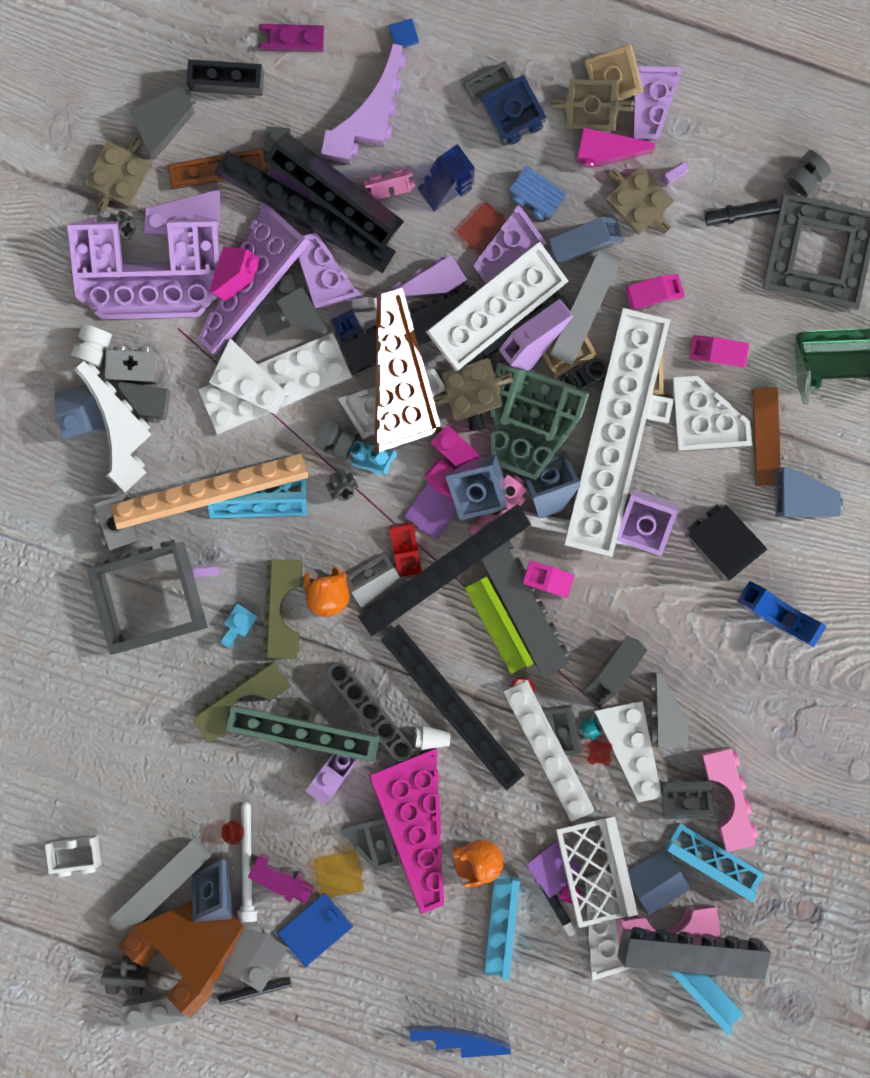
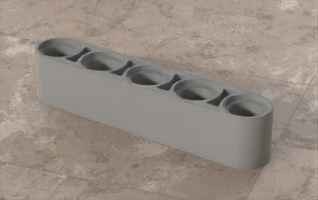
[550,249,621,365]
[107,838,212,938]

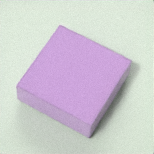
[662,161,690,187]
[193,566,221,578]

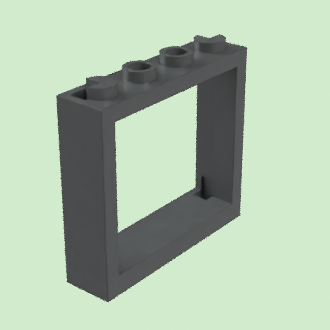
[87,540,208,655]

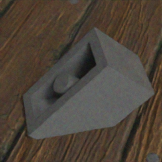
[276,287,328,335]
[118,382,171,423]

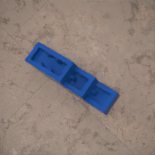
[410,1026,511,1058]

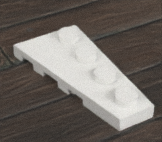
[338,368,446,441]
[594,701,662,802]
[585,870,630,981]

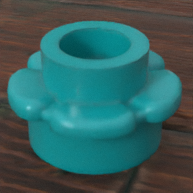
[580,717,601,740]

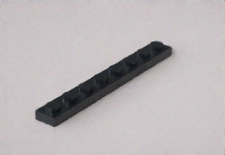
[214,151,396,273]
[358,504,532,637]
[380,624,525,791]

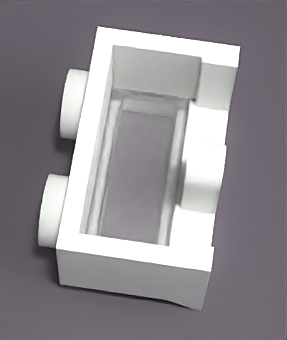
[45,835,101,877]

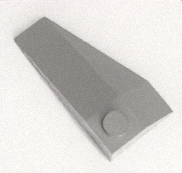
[222,929,288,992]

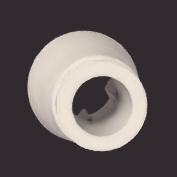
[414,726,450,750]

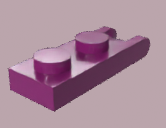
[258,24,324,52]

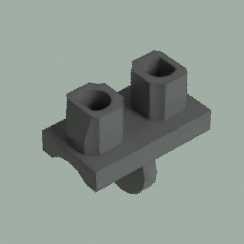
[100,955,149,996]

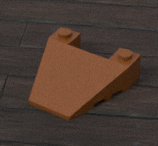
[117,901,245,1018]

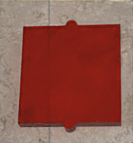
[457,202,506,256]

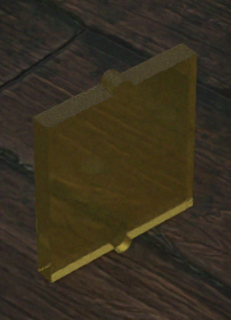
[314,850,365,898]

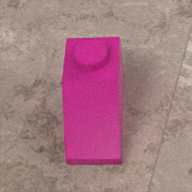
[209,246,260,301]

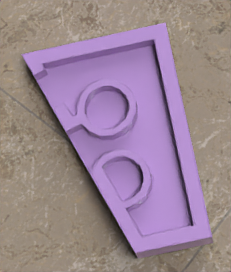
[473,204,547,284]
[298,233,361,310]

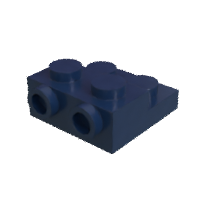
[480,74,547,145]

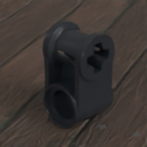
[559,358,607,391]

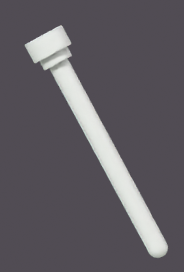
[237,802,257,922]

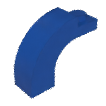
[737,581,827,648]

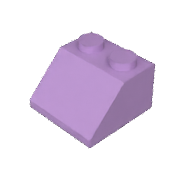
[616,489,679,556]

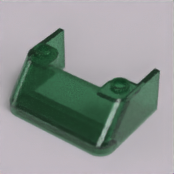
[795,328,870,405]

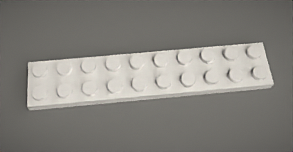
[564,308,670,557]

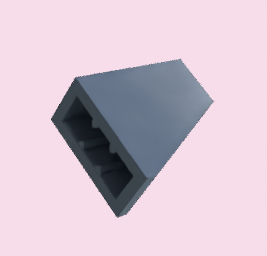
[549,217,624,263]
[775,467,843,517]

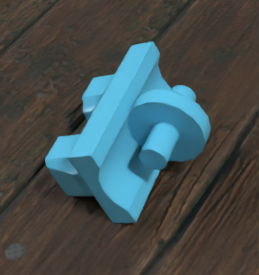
[349,441,397,475]

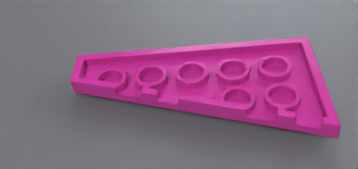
[368,748,444,914]

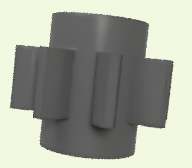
[106,210,136,243]
[326,471,358,501]

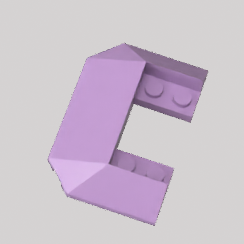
[67,214,220,319]

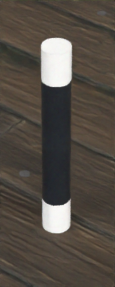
[538,884,577,937]

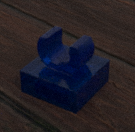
[330,309,363,343]

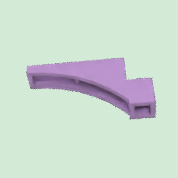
[321,44,406,165]

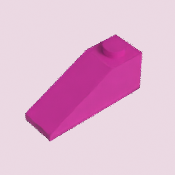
[576,128,656,168]
[431,425,481,469]

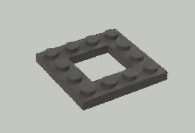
[762,193,870,310]

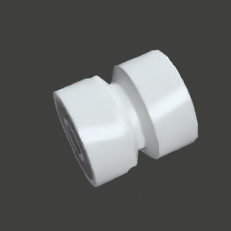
[70,323,113,367]

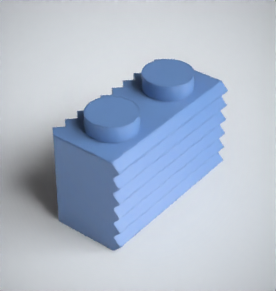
[509,166,567,221]

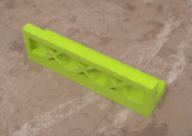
[465,576,534,674]

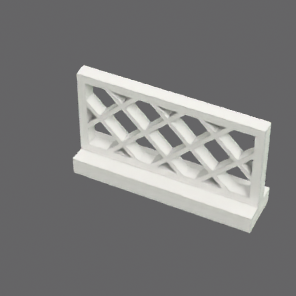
[555,816,638,928]

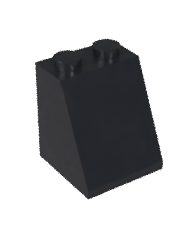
[685,504,768,581]

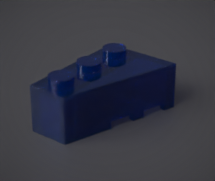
[417,144,475,212]

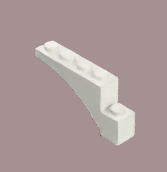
[74,361,151,493]

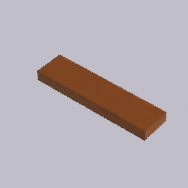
[168,148,268,190]
[752,388,781,486]

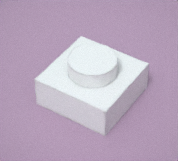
[646,395,674,424]

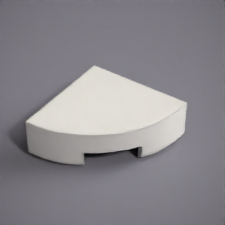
[352,297,377,310]

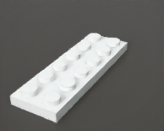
[426,242,568,371]
[198,333,352,435]

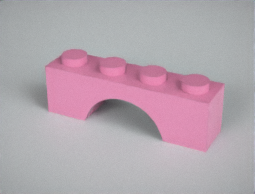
[700,747,758,852]
[616,904,721,944]

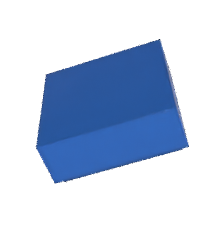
[389,18,419,48]

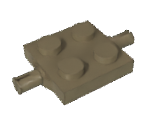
[551,79,634,131]
[85,136,152,213]
[605,166,674,235]
[433,358,514,421]

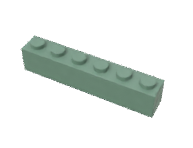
[226,705,380,762]

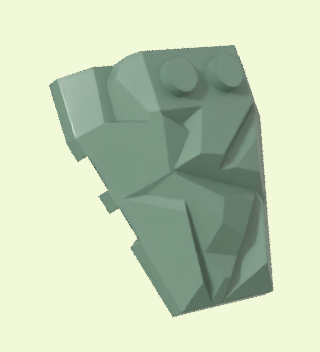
[491,363,589,480]

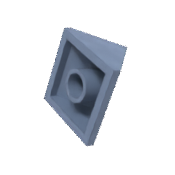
[628,847,690,915]
[192,859,232,922]

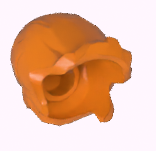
[304,567,350,617]
[452,840,503,887]

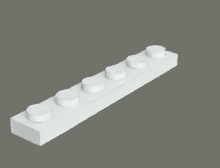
[504,680,595,822]

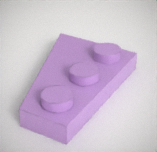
[633,66,684,141]
[144,189,221,236]

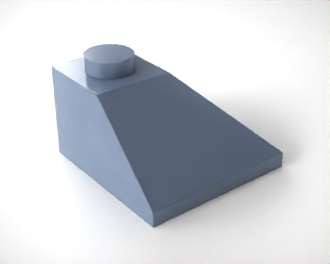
[55,385,106,440]
[522,452,580,519]
[445,454,507,520]

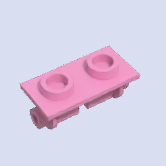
[363,167,415,200]

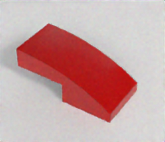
[389,521,422,577]

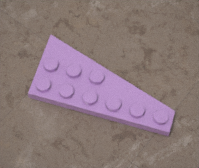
[198,201,309,356]

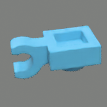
[221,604,258,648]

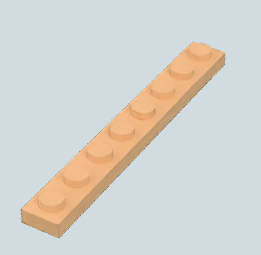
[110,454,308,530]

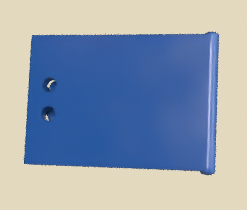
[276,893,353,967]

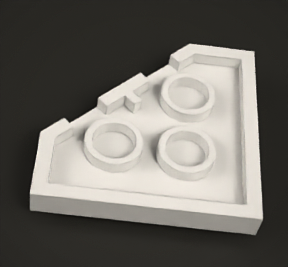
[672,376,752,451]

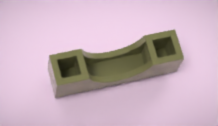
[263,559,303,659]
[192,661,292,743]

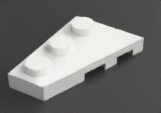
[209,338,287,415]

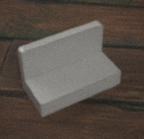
[346,553,404,610]

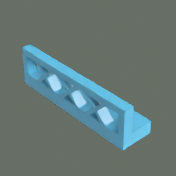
[208,478,308,518]
[665,823,764,902]
[484,875,520,980]
[669,971,743,1035]

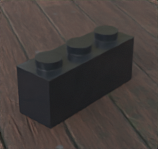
[186,59,264,96]

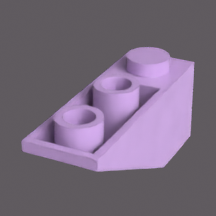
[391,255,467,299]
[499,300,573,371]
[305,727,359,806]

